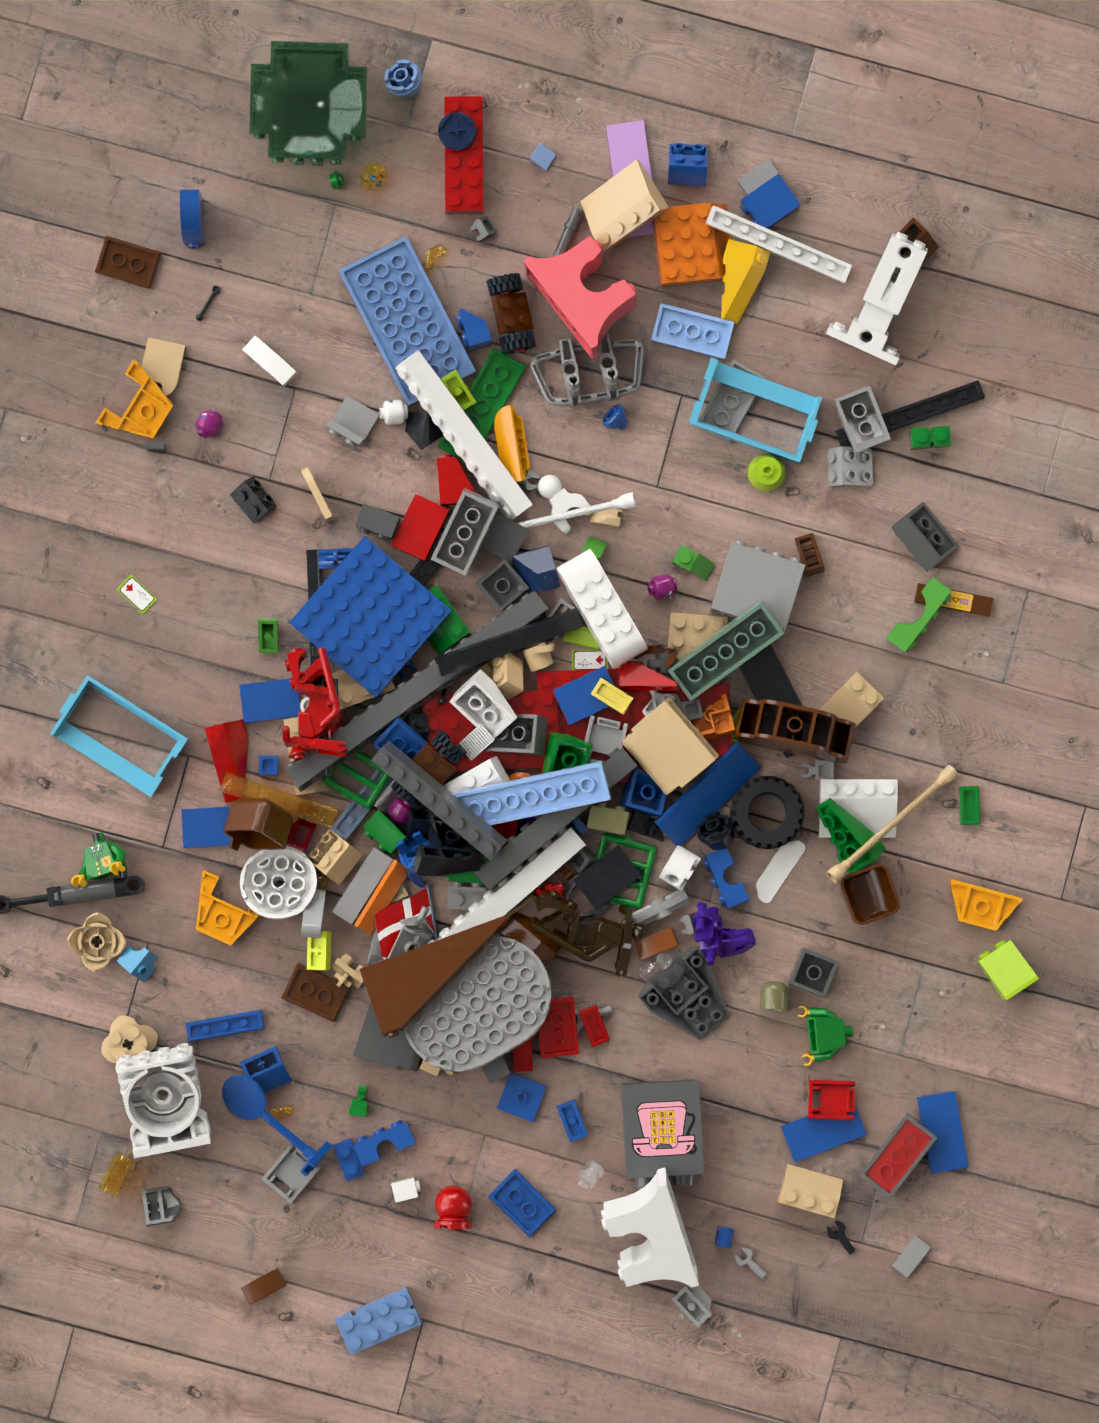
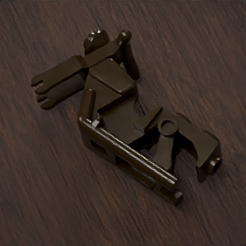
[530,888,646,977]

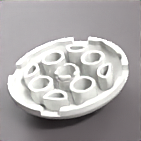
[240,845,317,920]

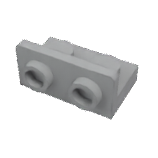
[447,882,487,910]

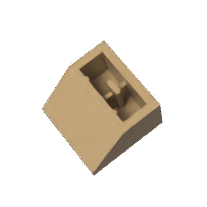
[480,653,523,700]
[307,828,363,885]

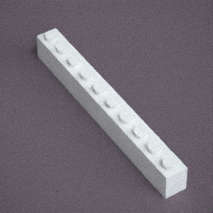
[395,350,533,520]
[427,825,586,944]

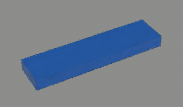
[185,1009,265,1042]

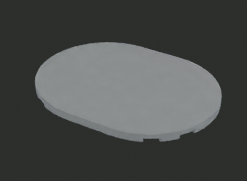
[404,936,551,1072]

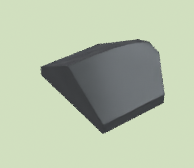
[142,1186,181,1227]

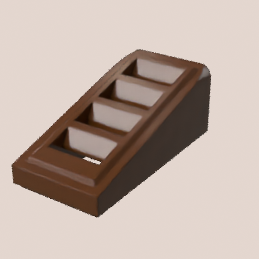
[795,533,825,577]

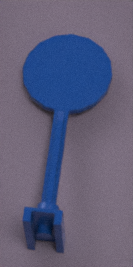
[222,1075,333,1176]

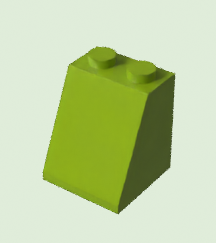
[977,939,1039,1000]

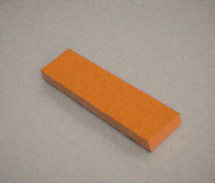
[354,859,408,935]

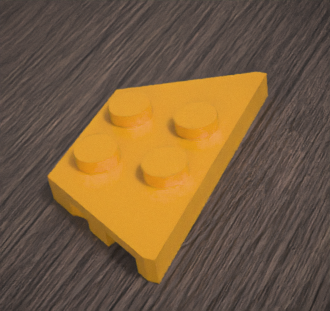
[950,879,1023,931]

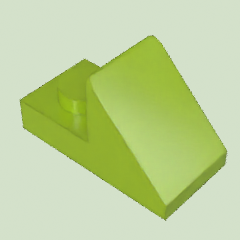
[440,369,476,410]

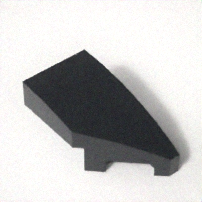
[627,811,664,842]

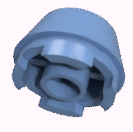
[384,60,421,98]

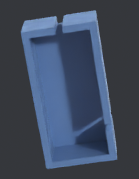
[335,1286,422,1355]

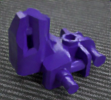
[693,902,756,966]

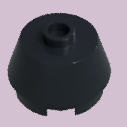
[696,812,734,850]

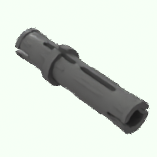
[553,207,584,257]

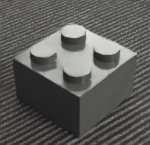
[788,947,839,998]

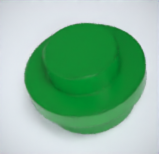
[329,171,345,190]

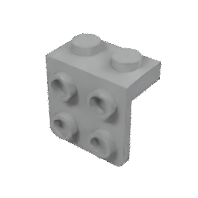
[326,397,378,448]
[827,446,873,487]

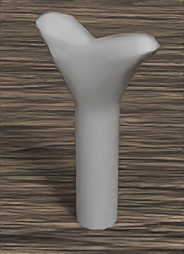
[575,1006,612,1033]

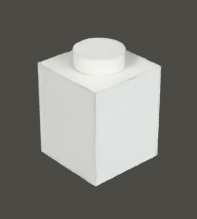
[391,1177,421,1202]

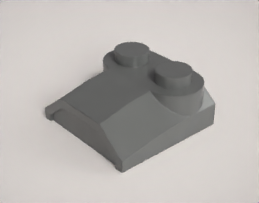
[475,559,529,613]

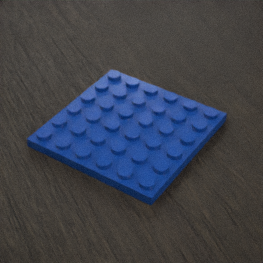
[289,536,452,698]

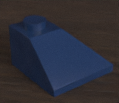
[512,545,560,592]

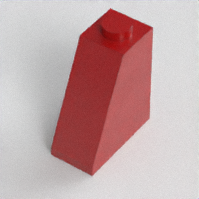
[437,454,475,506]

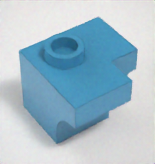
[117,947,158,983]

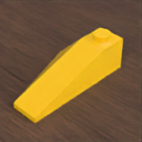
[721,239,771,324]

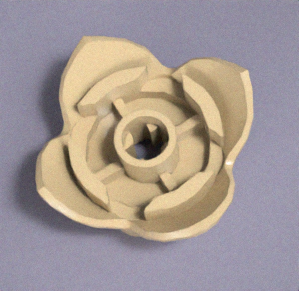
[67,912,126,972]
[101,1016,158,1063]

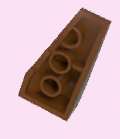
[499,910,561,967]

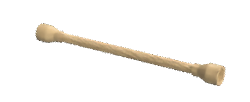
[826,765,958,884]

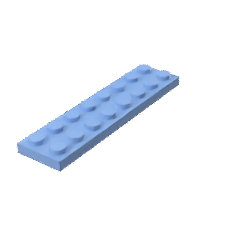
[452,761,611,825]

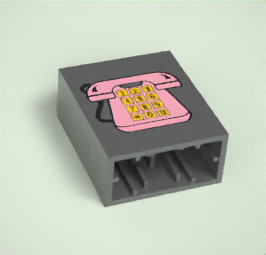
[621,1079,704,1188]

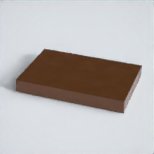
[95,236,161,289]
[281,963,350,1022]

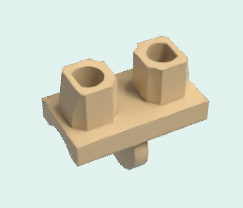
[331,954,364,988]

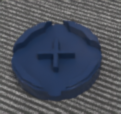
[438,112,476,151]

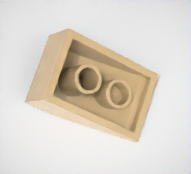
[819,672,884,727]

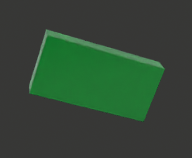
[959,786,980,825]

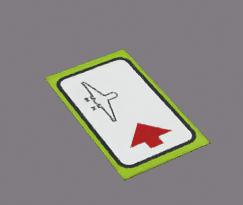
[117,575,157,614]
[572,650,608,670]

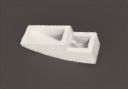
[242,336,297,387]

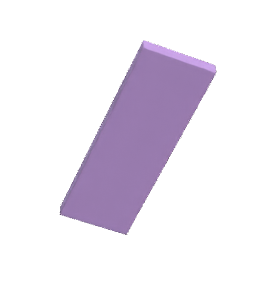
[606,120,654,238]

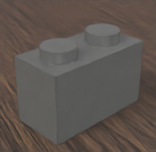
[356,503,400,541]

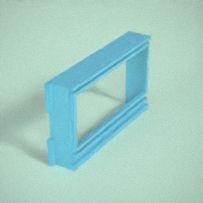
[688,357,822,464]
[50,675,188,797]

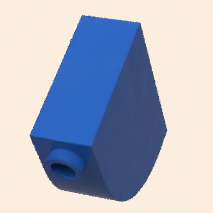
[180,190,204,249]

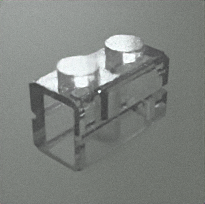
[577,1158,605,1190]

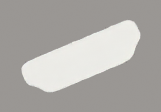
[756,840,806,903]

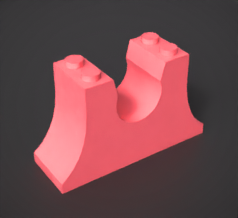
[523,236,637,360]

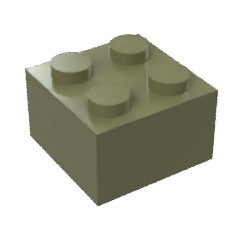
[586,802,629,836]

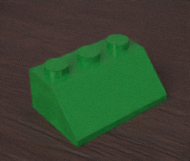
[428,585,470,655]

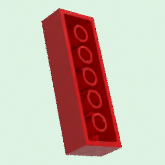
[444,96,484,214]

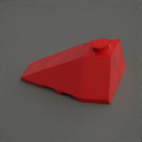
[205,719,248,803]

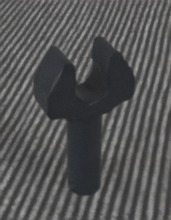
[827,1220,856,1255]

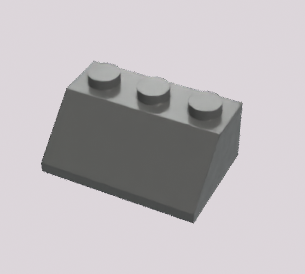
[891,502,959,572]

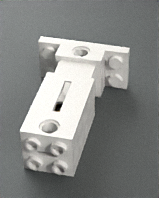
[826,232,928,365]

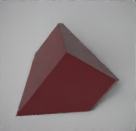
[287,818,316,852]

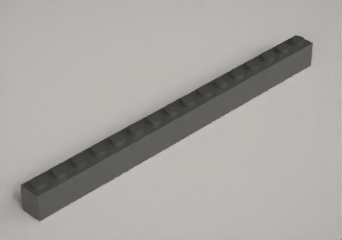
[285,591,549,793]

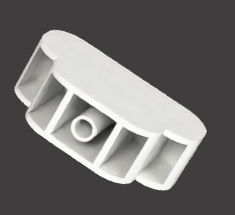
[556,549,648,669]

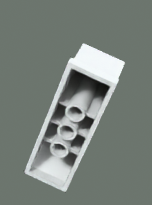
[601,1167,699,1288]

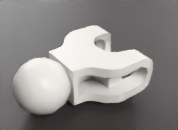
[538,475,592,534]

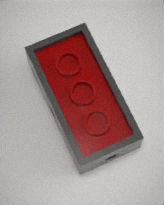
[860,1113,938,1199]

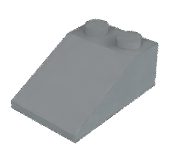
[833,386,891,453]

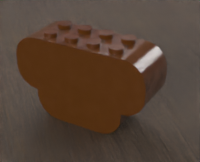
[734,699,856,764]

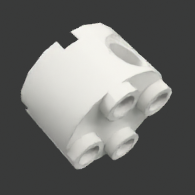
[659,845,701,891]

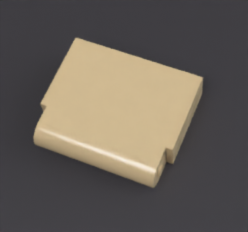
[621,697,719,795]

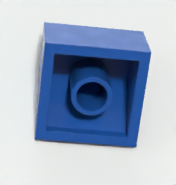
[619,768,666,817]

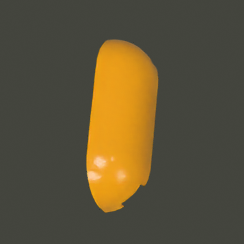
[494,405,530,482]

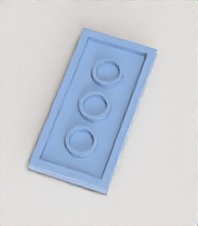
[651,303,734,360]

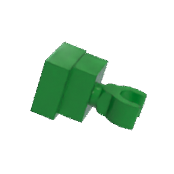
[348,1084,368,1117]

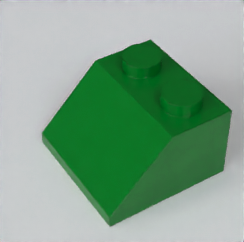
[363,810,407,854]

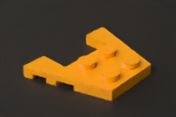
[96,359,174,438]
[196,870,260,946]

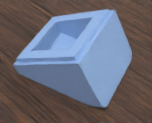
[530,143,556,171]

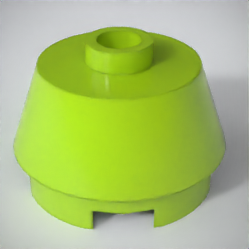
[748,454,786,492]

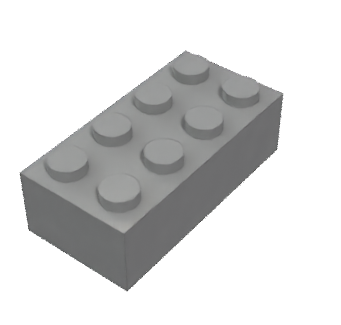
[431,488,500,576]

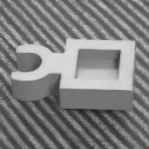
[801,761,834,780]

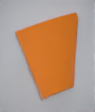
[693,694,735,740]

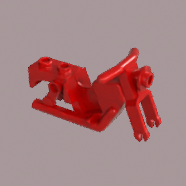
[282,648,347,761]

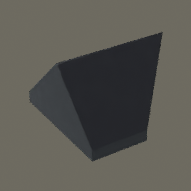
[405,412,443,450]

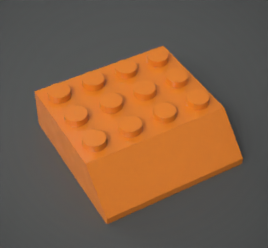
[652,203,731,288]

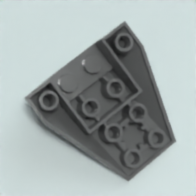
[638,947,729,1040]

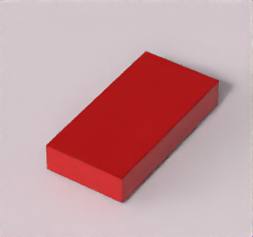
[578,1004,610,1047]

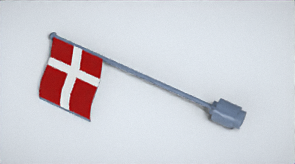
[374,883,438,961]

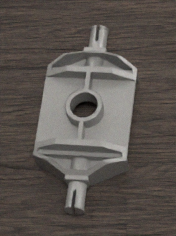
[382,906,434,960]

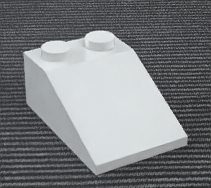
[450,669,517,738]

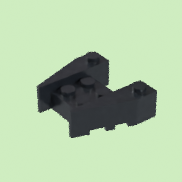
[404,808,484,877]

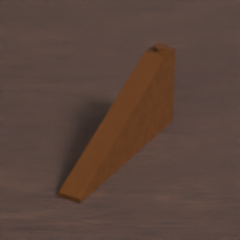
[359,915,508,1038]

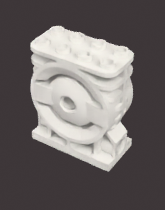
[115,1043,212,1158]

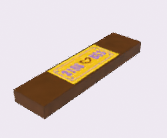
[914,583,993,617]

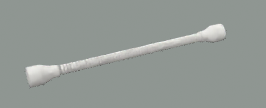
[517,492,637,528]

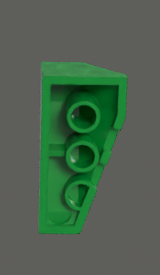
[542,732,593,774]
[816,798,886,873]

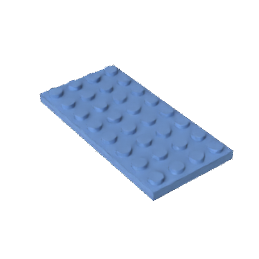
[338,236,476,407]

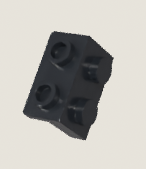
[230,477,276,524]

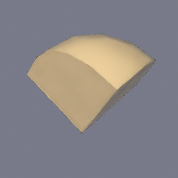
[589,508,622,528]

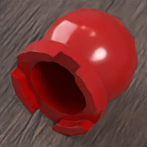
[434,1185,473,1230]

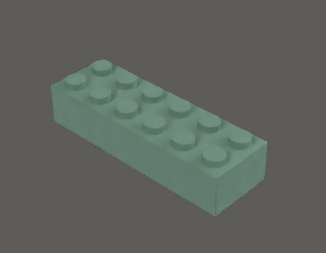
[668,599,785,701]

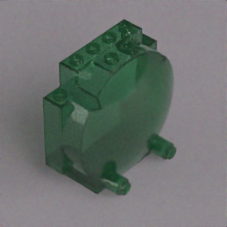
[249,41,368,166]

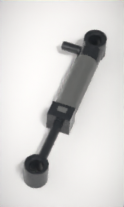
[0,862,145,914]

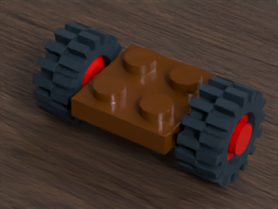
[486,273,536,354]
[391,730,467,809]

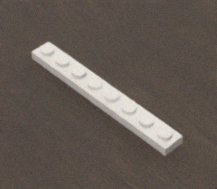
[705,206,852,283]

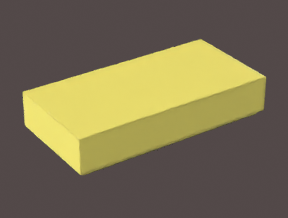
[591,678,633,714]

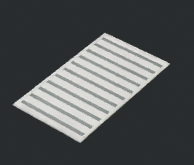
[459,724,495,760]

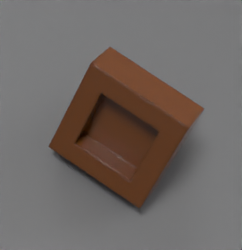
[554,861,578,884]

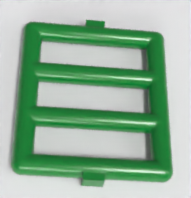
[322,740,390,809]
[596,833,657,909]

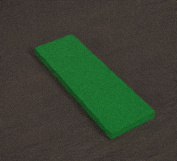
[437,347,527,463]

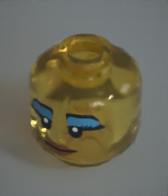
[359,162,387,191]

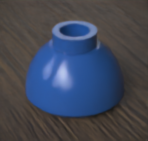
[603,404,628,430]

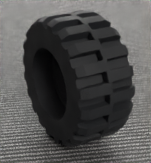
[730,776,805,849]

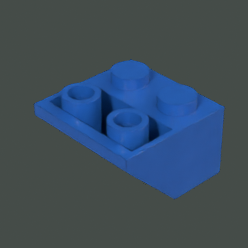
[668,143,708,186]
[456,309,492,352]
[240,1046,292,1093]

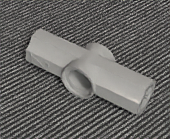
[633,889,690,925]

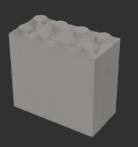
[710,540,805,630]

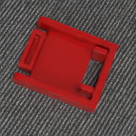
[808,1080,856,1121]

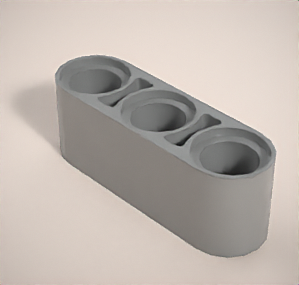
[301,889,326,938]

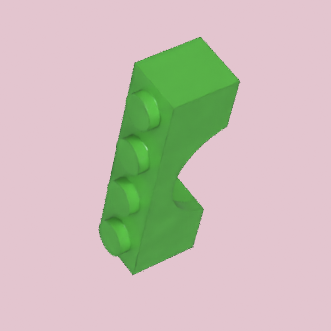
[886,576,952,652]

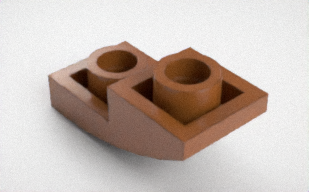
[634,927,679,960]

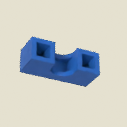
[703,847,749,909]
[353,1120,416,1167]

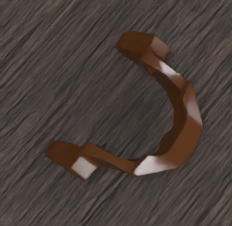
[633,644,680,668]

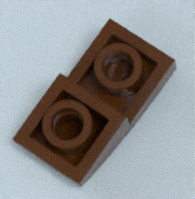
[241,1268,286,1305]

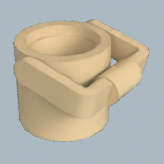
[522,641,555,672]

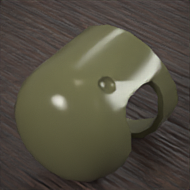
[760,981,788,1012]

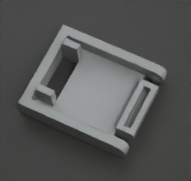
[585,715,628,763]
[262,1143,321,1204]

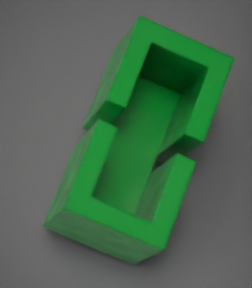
[909,426,951,450]

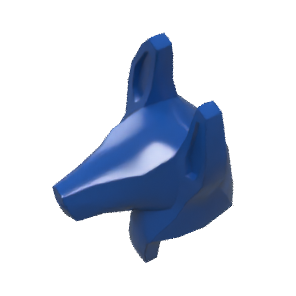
[396,831,444,888]

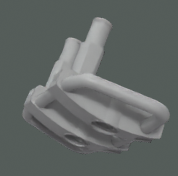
[530,332,644,408]

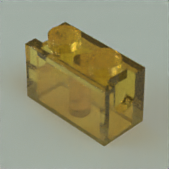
[98,1152,136,1197]

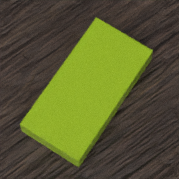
[562,626,599,650]

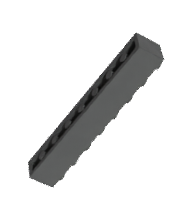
[371,741,508,861]

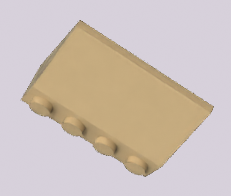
[580,159,669,252]

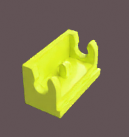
[307,931,332,970]

